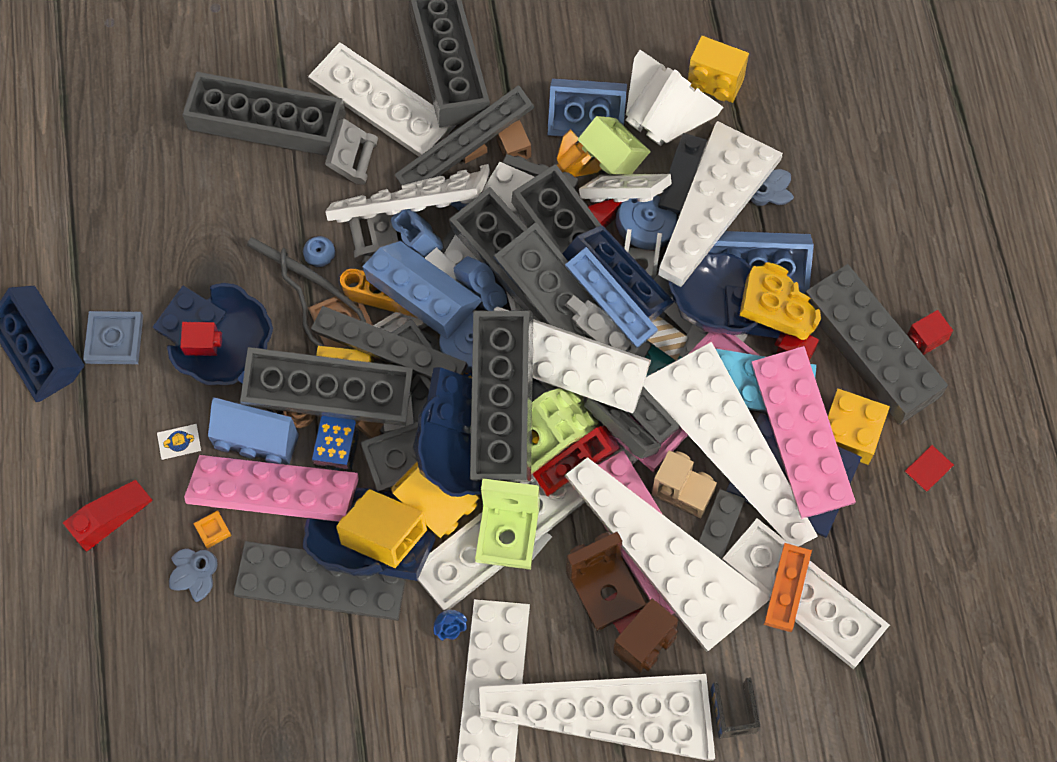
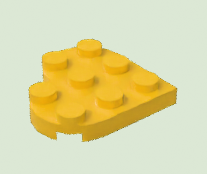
[739,262,821,340]

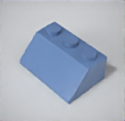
[548,79,627,137]
[208,398,299,465]

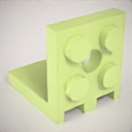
[531,388,600,474]
[475,479,540,570]

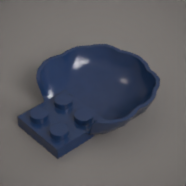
[668,252,781,338]
[153,283,273,385]
[413,367,482,497]
[303,488,435,581]

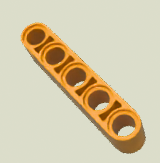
[340,269,417,318]

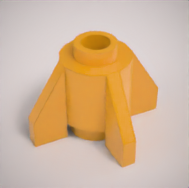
[556,129,601,177]

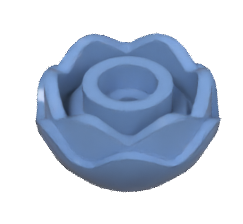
[303,236,335,267]

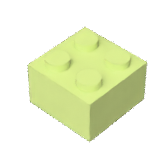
[577,116,651,175]

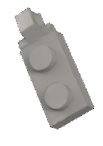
[565,295,631,351]

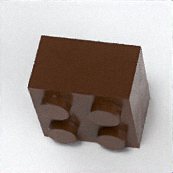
[613,598,678,675]

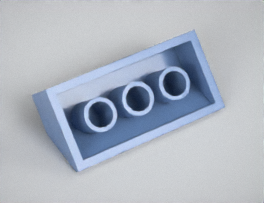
[709,231,814,294]
[362,241,482,339]

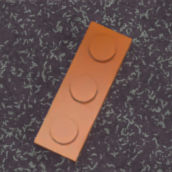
[764,543,812,632]

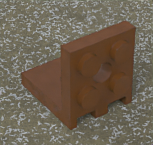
[566,531,646,632]

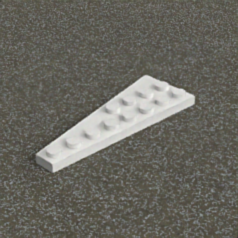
[658,121,783,287]
[643,342,818,547]
[565,457,770,652]
[478,674,715,761]

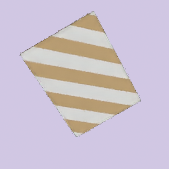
[648,316,688,361]

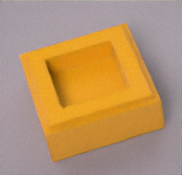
[193,510,232,549]

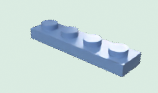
[565,247,658,348]

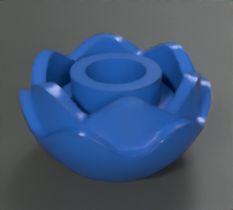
[433,609,467,641]

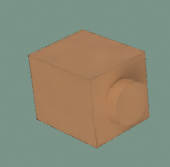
[497,120,531,159]

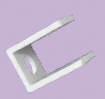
[624,229,662,279]

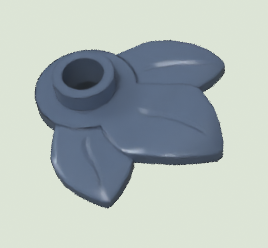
[750,169,794,206]
[169,549,217,602]

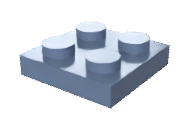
[83,311,143,364]

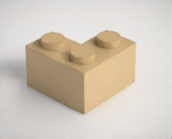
[652,450,717,519]

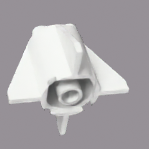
[625,50,723,146]

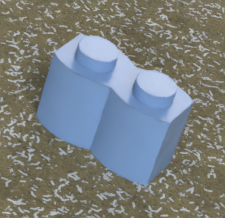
[391,209,443,258]
[454,256,507,311]

